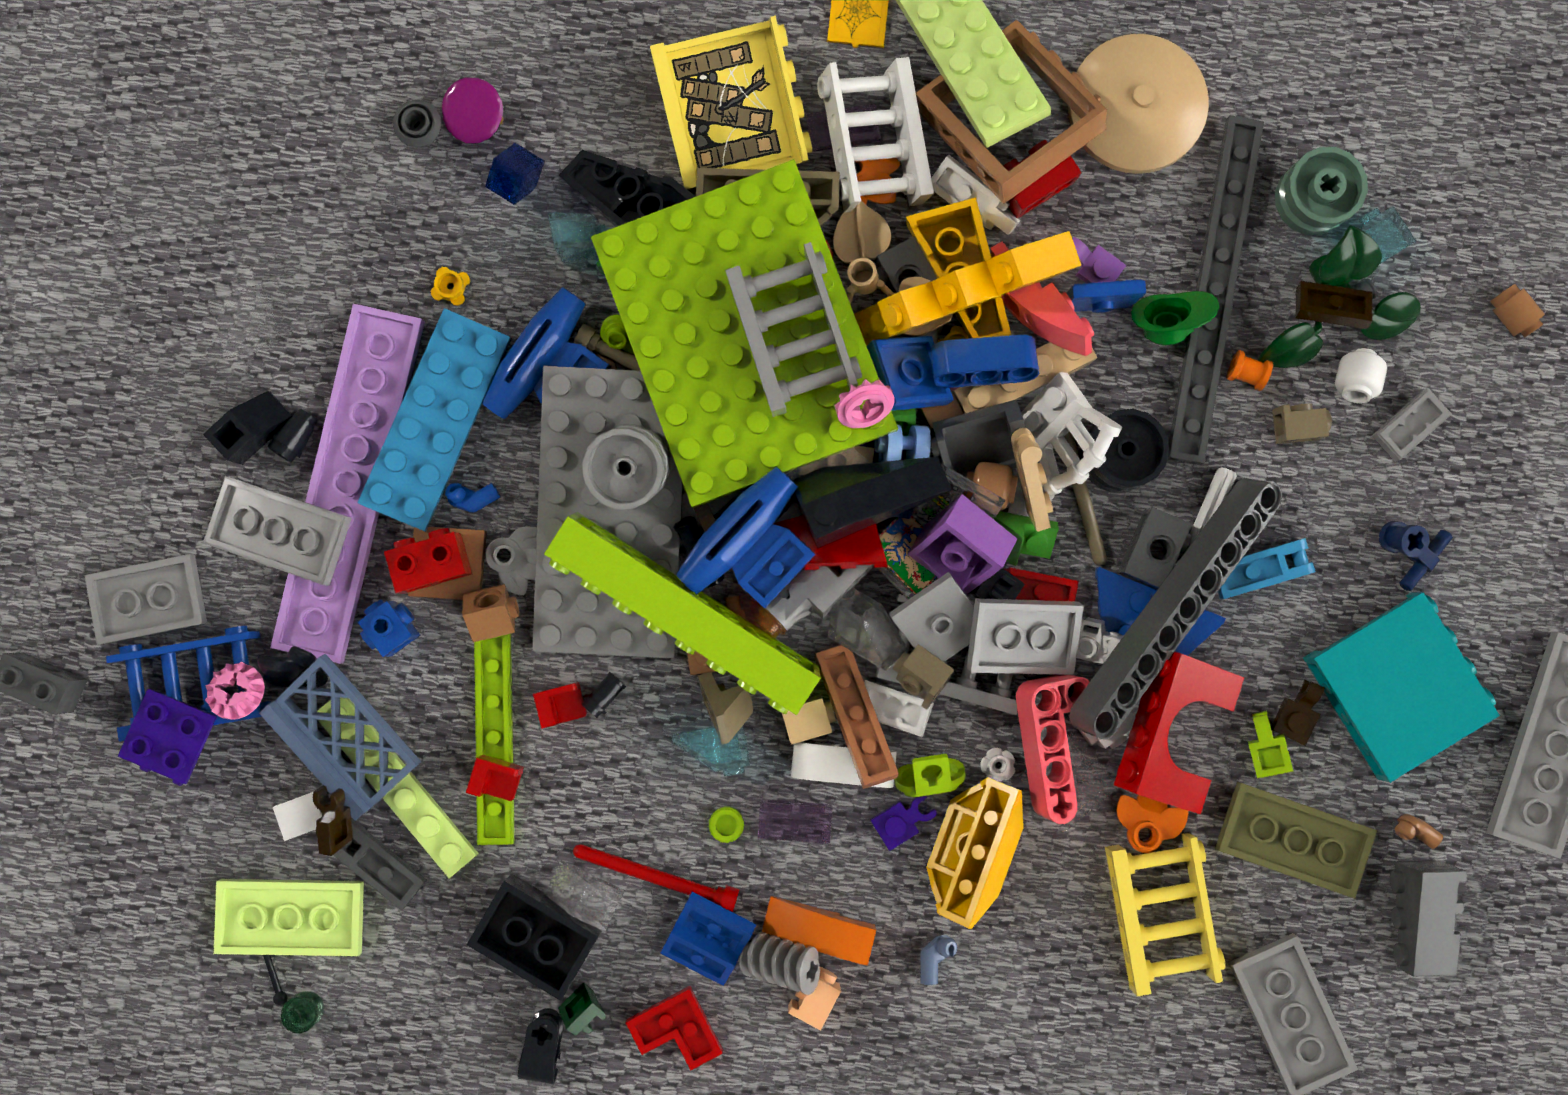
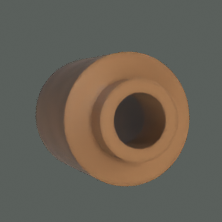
[1490,284,1545,338]

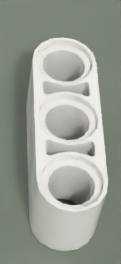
[791,741,897,788]

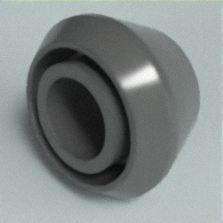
[393,100,441,148]

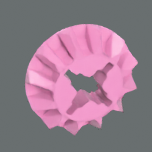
[834,379,895,428]
[205,662,265,720]

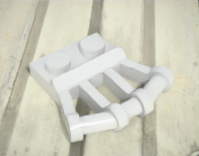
[1021,372,1122,496]

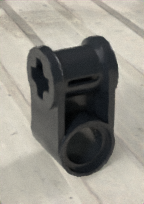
[518,1008,563,1085]

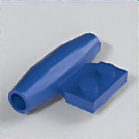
[482,287,612,419]
[676,466,816,608]

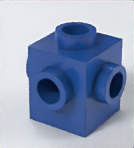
[358,599,421,657]

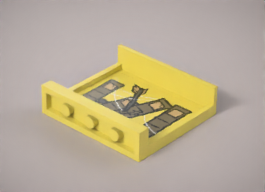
[650,15,813,191]

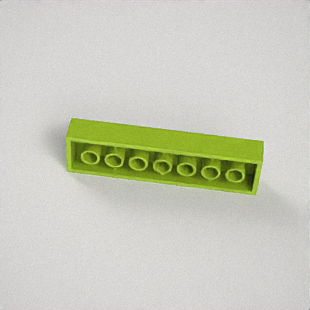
[544,512,821,715]

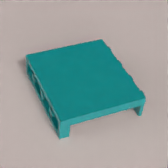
[1303,592,1500,783]

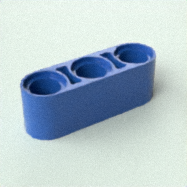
[930,335,1040,388]

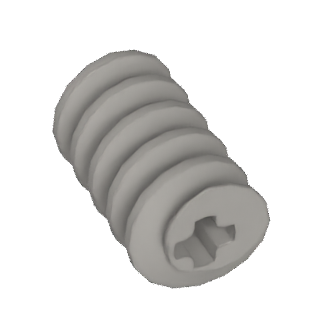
[739,932,820,995]

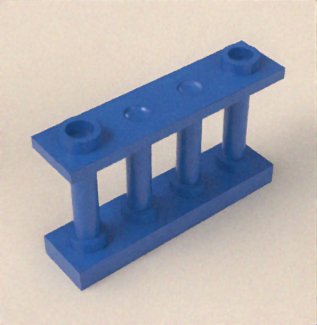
[106,626,271,742]

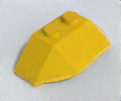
[926,777,1023,929]

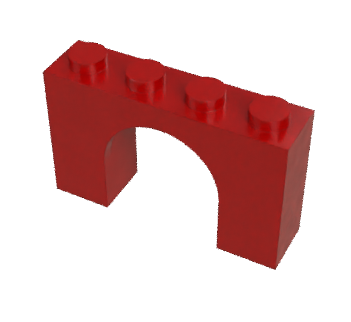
[1114,652,1245,815]

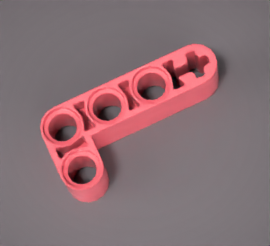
[1016,674,1090,824]

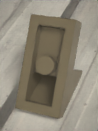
[698,672,753,745]

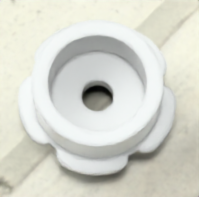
[980,748,1015,782]

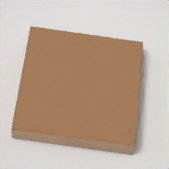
[408,527,487,600]

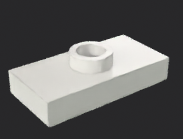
[864,680,934,737]

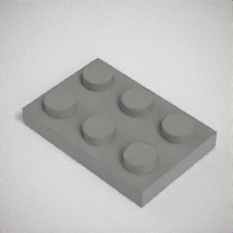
[84,554,208,645]
[966,598,1084,675]

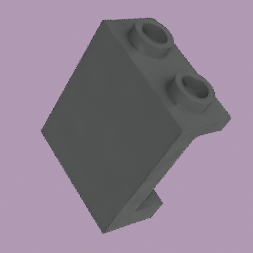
[931,400,1025,498]

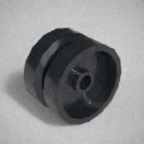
[1079,409,1170,493]

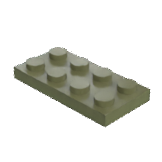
[1215,782,1377,899]

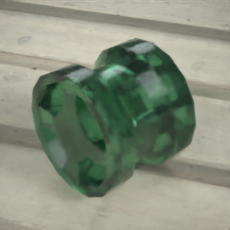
[281,991,324,1034]

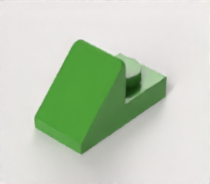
[987,509,1059,566]

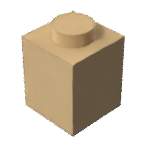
[782,695,837,745]

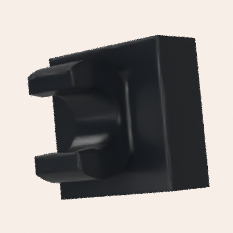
[974,568,1025,600]

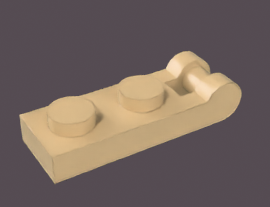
[1011,428,1053,532]

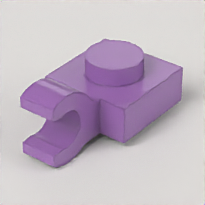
[1073,237,1126,283]

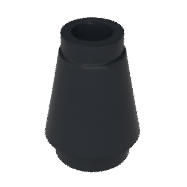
[267,409,318,463]

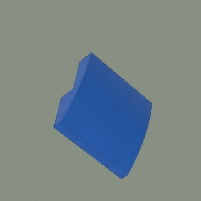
[660,892,756,986]

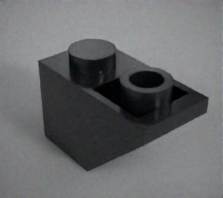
[203,391,293,465]

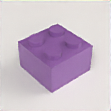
[908,494,1017,595]

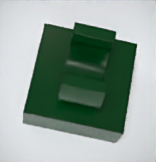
[558,982,606,1036]

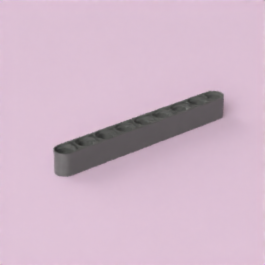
[1069,478,1282,739]

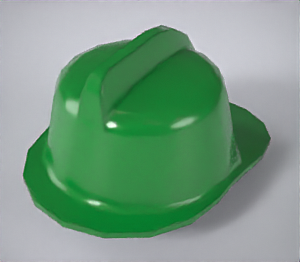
[1131,291,1220,346]

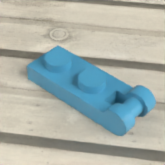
[1218,538,1316,599]

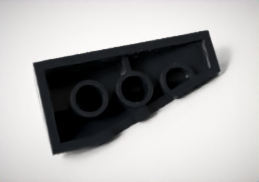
[559,150,696,227]
[792,457,952,548]

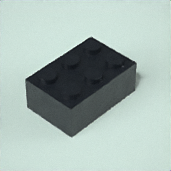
[467,874,603,1001]

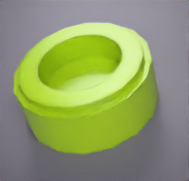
[709,806,744,843]

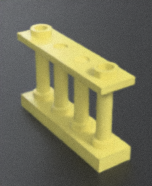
[1105,833,1225,996]

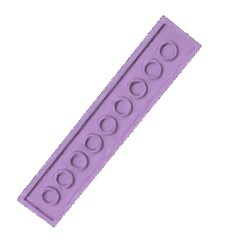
[270,304,425,664]

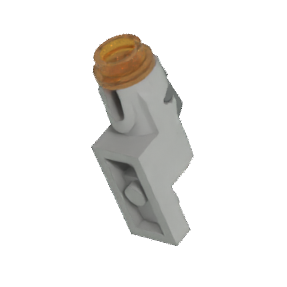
[754,565,873,639]

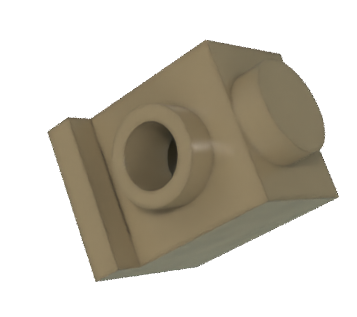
[1272,403,1332,444]
[893,644,954,710]

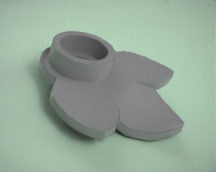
[485,526,537,595]

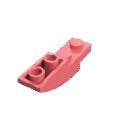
[990,241,1094,356]

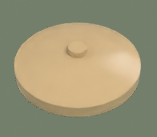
[1068,34,1209,174]

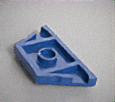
[1095,567,1226,656]

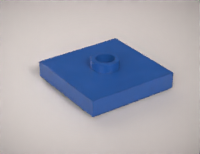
[1067,279,1146,313]
[867,336,954,411]

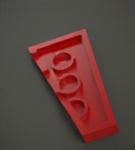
[774,515,887,570]

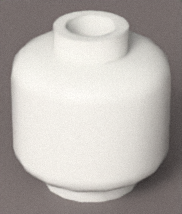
[1335,348,1387,403]

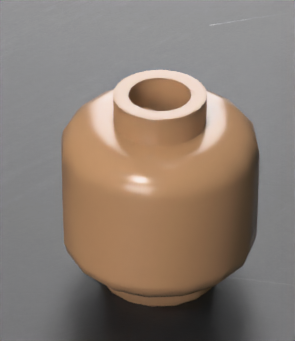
[965,462,1018,510]

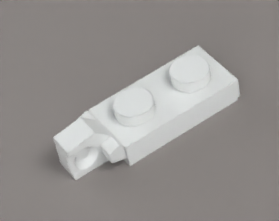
[931,155,1020,235]

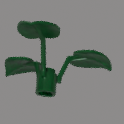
[1258,225,1421,368]

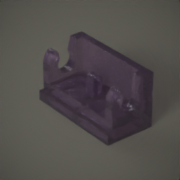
[758,799,832,844]

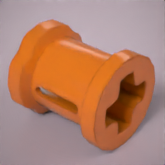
[1226,350,1273,391]

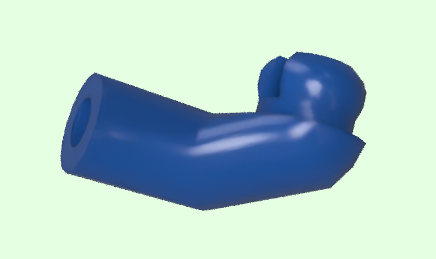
[445,483,501,513]

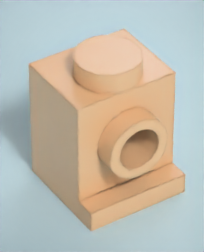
[788,967,841,1031]

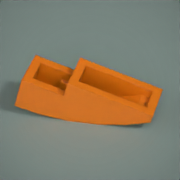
[762,896,876,966]

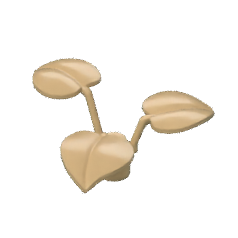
[833,200,953,336]

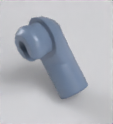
[920,935,958,985]

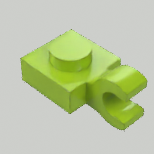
[1248,711,1294,779]

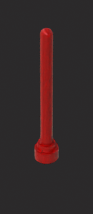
[573,844,740,912]

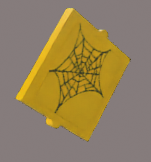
[827,0,889,48]

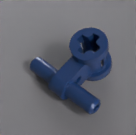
[1379,521,1453,591]

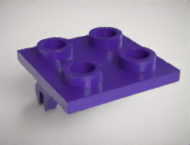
[117,689,217,786]

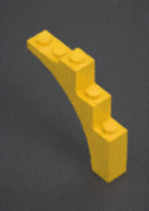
[854,231,1081,346]

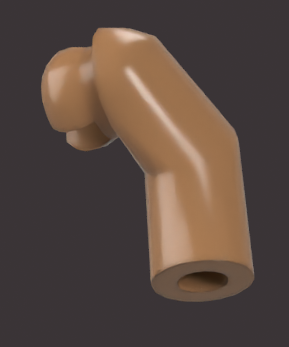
[1395,814,1443,849]

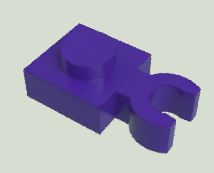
[870,796,937,851]

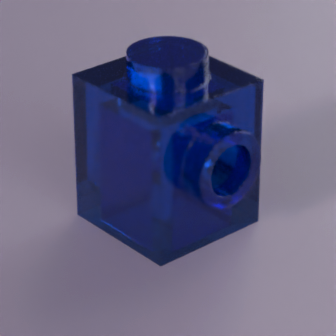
[485,143,545,205]

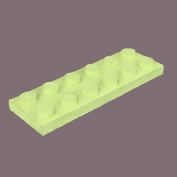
[895,0,1051,148]

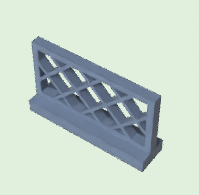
[259,654,421,821]

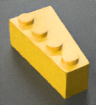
[906,197,1011,338]

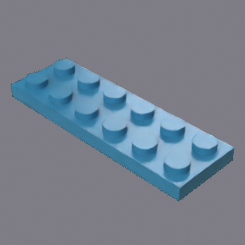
[357,308,511,532]

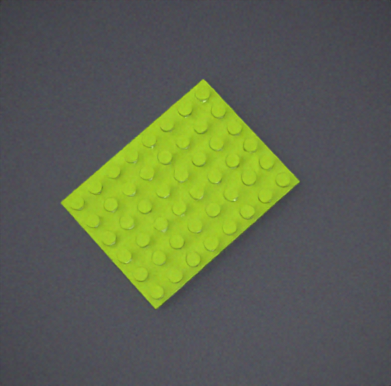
[591,159,898,508]

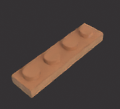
[814,643,899,789]

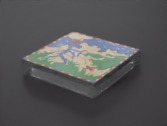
[877,516,937,599]

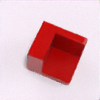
[533,682,587,729]
[466,755,524,801]

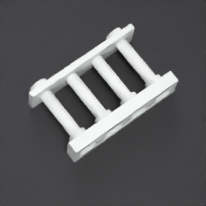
[817,57,934,213]

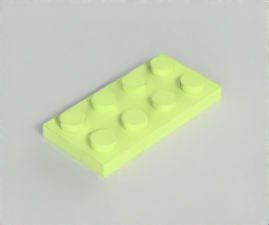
[214,879,364,956]

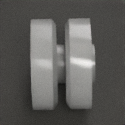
[582,425,671,509]

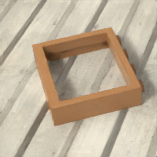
[916,20,1107,204]

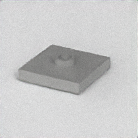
[889,572,974,662]

